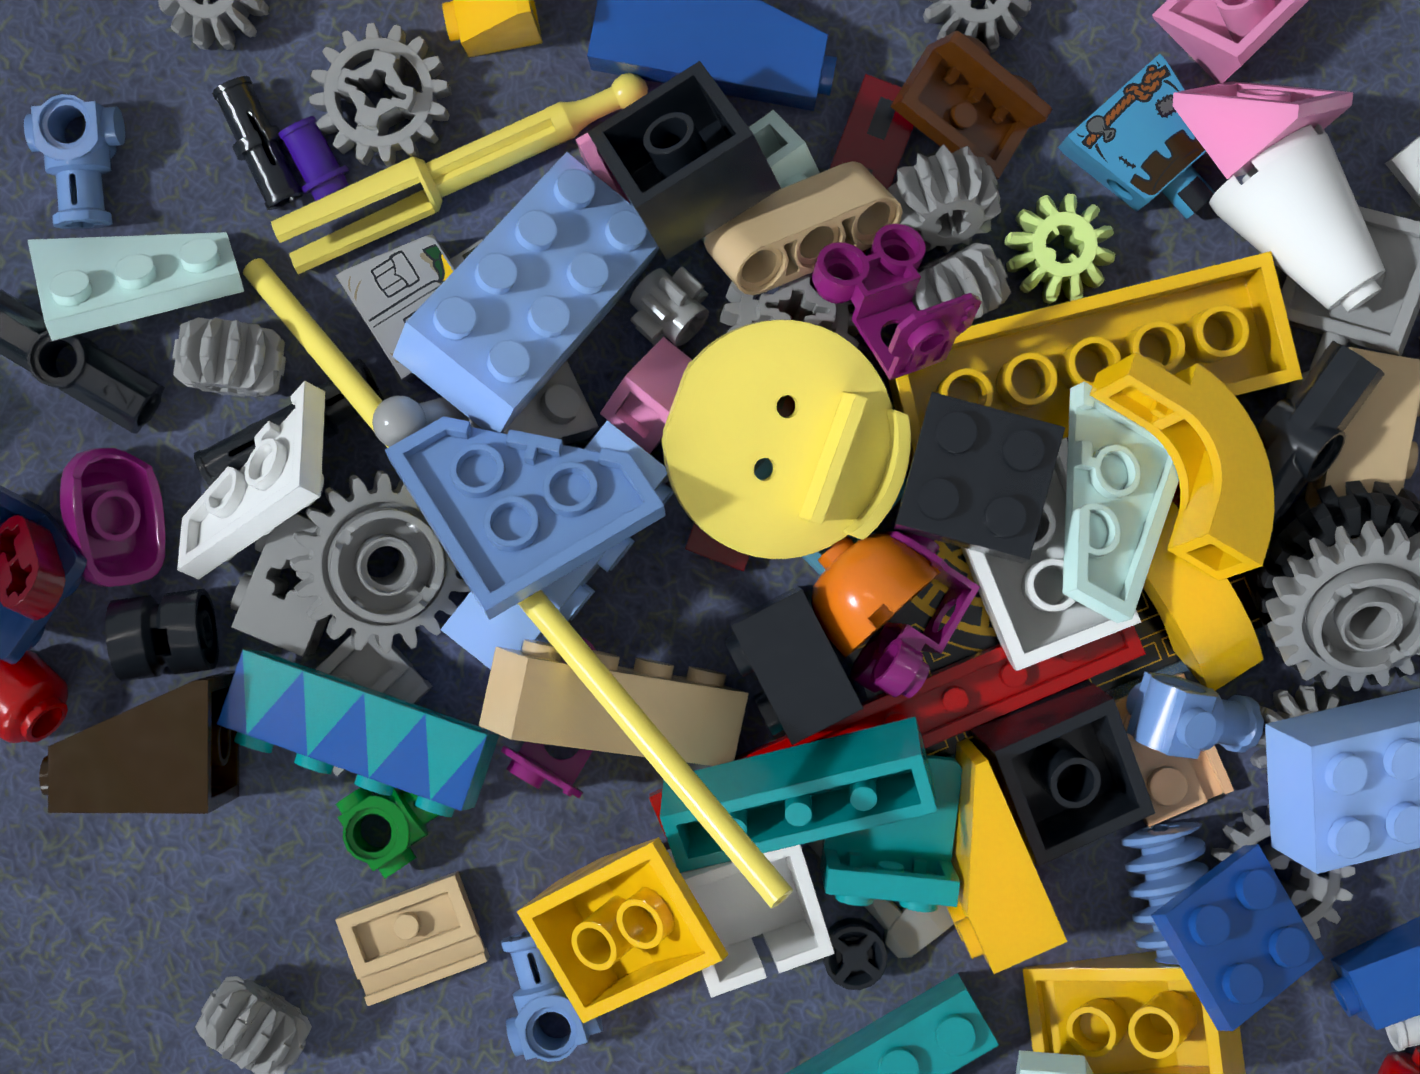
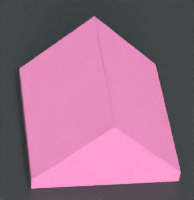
[1152,0,1309,84]
[1172,82,1353,179]

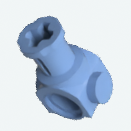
[24,94,125,230]
[1126,671,1264,759]
[500,930,603,1062]

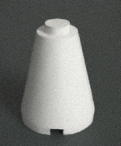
[1209,124,1385,313]

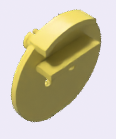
[661,320,911,559]

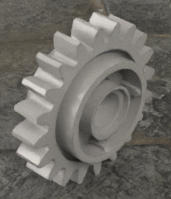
[290,471,470,654]
[1265,521,1420,691]

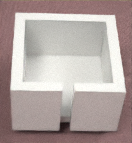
[667,845,835,998]

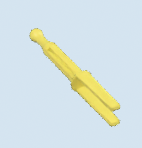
[271,73,648,274]

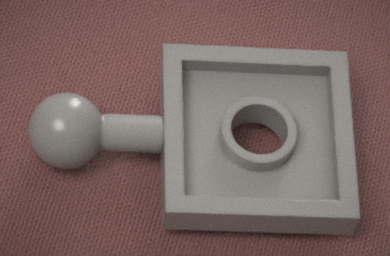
[1281,206,1420,398]
[372,360,599,447]

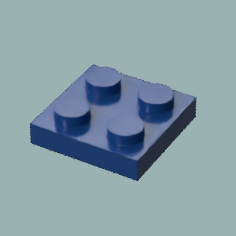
[1151,844,1324,1031]

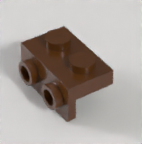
[890,31,1053,180]

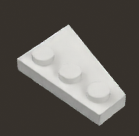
[177,381,325,579]

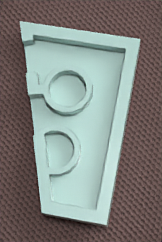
[28,232,244,341]
[1062,382,1179,623]

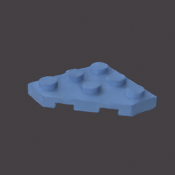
[385,416,666,620]

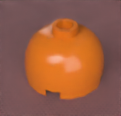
[812,532,941,658]

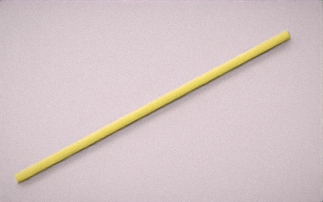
[243,258,793,909]

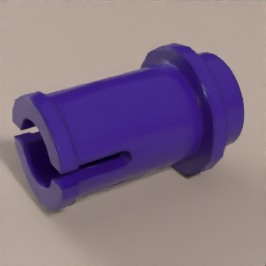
[278,115,350,201]

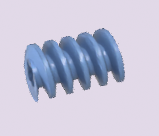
[1121,822,1209,965]

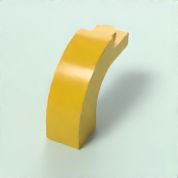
[1090,352,1275,581]
[1143,501,1264,691]

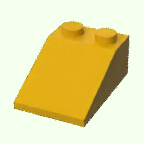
[946,738,1068,974]
[517,837,729,1023]
[1023,951,1246,1074]

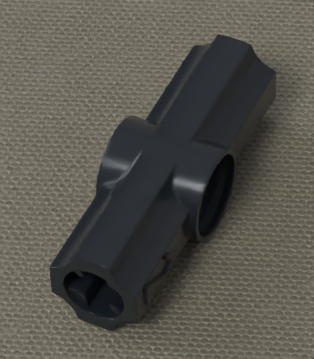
[0,289,165,434]
[1257,340,1385,530]

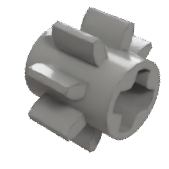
[630,267,709,347]

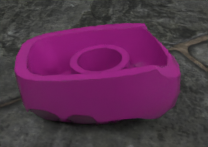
[60,448,165,587]

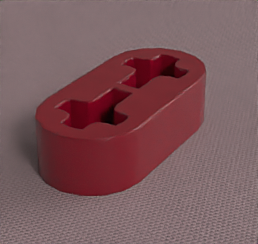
[0,515,66,620]

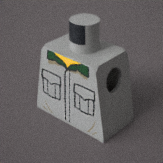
[336,234,483,383]

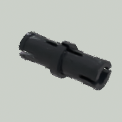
[212,76,304,210]

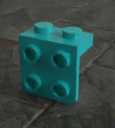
[820,755,962,912]

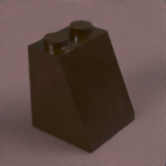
[39,671,239,814]

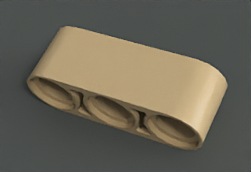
[704,161,902,295]

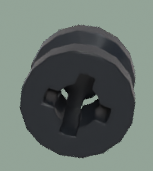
[823,917,887,990]

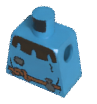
[1058,54,1215,219]

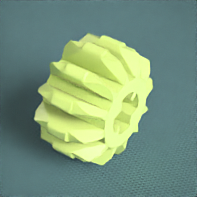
[1005,194,1115,304]

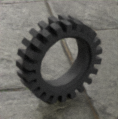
[1250,480,1420,687]

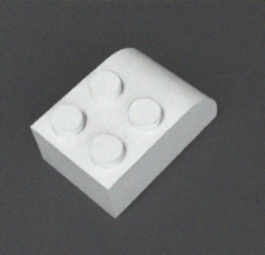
[961,438,1141,671]

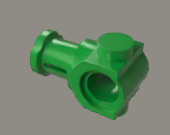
[335,787,439,879]

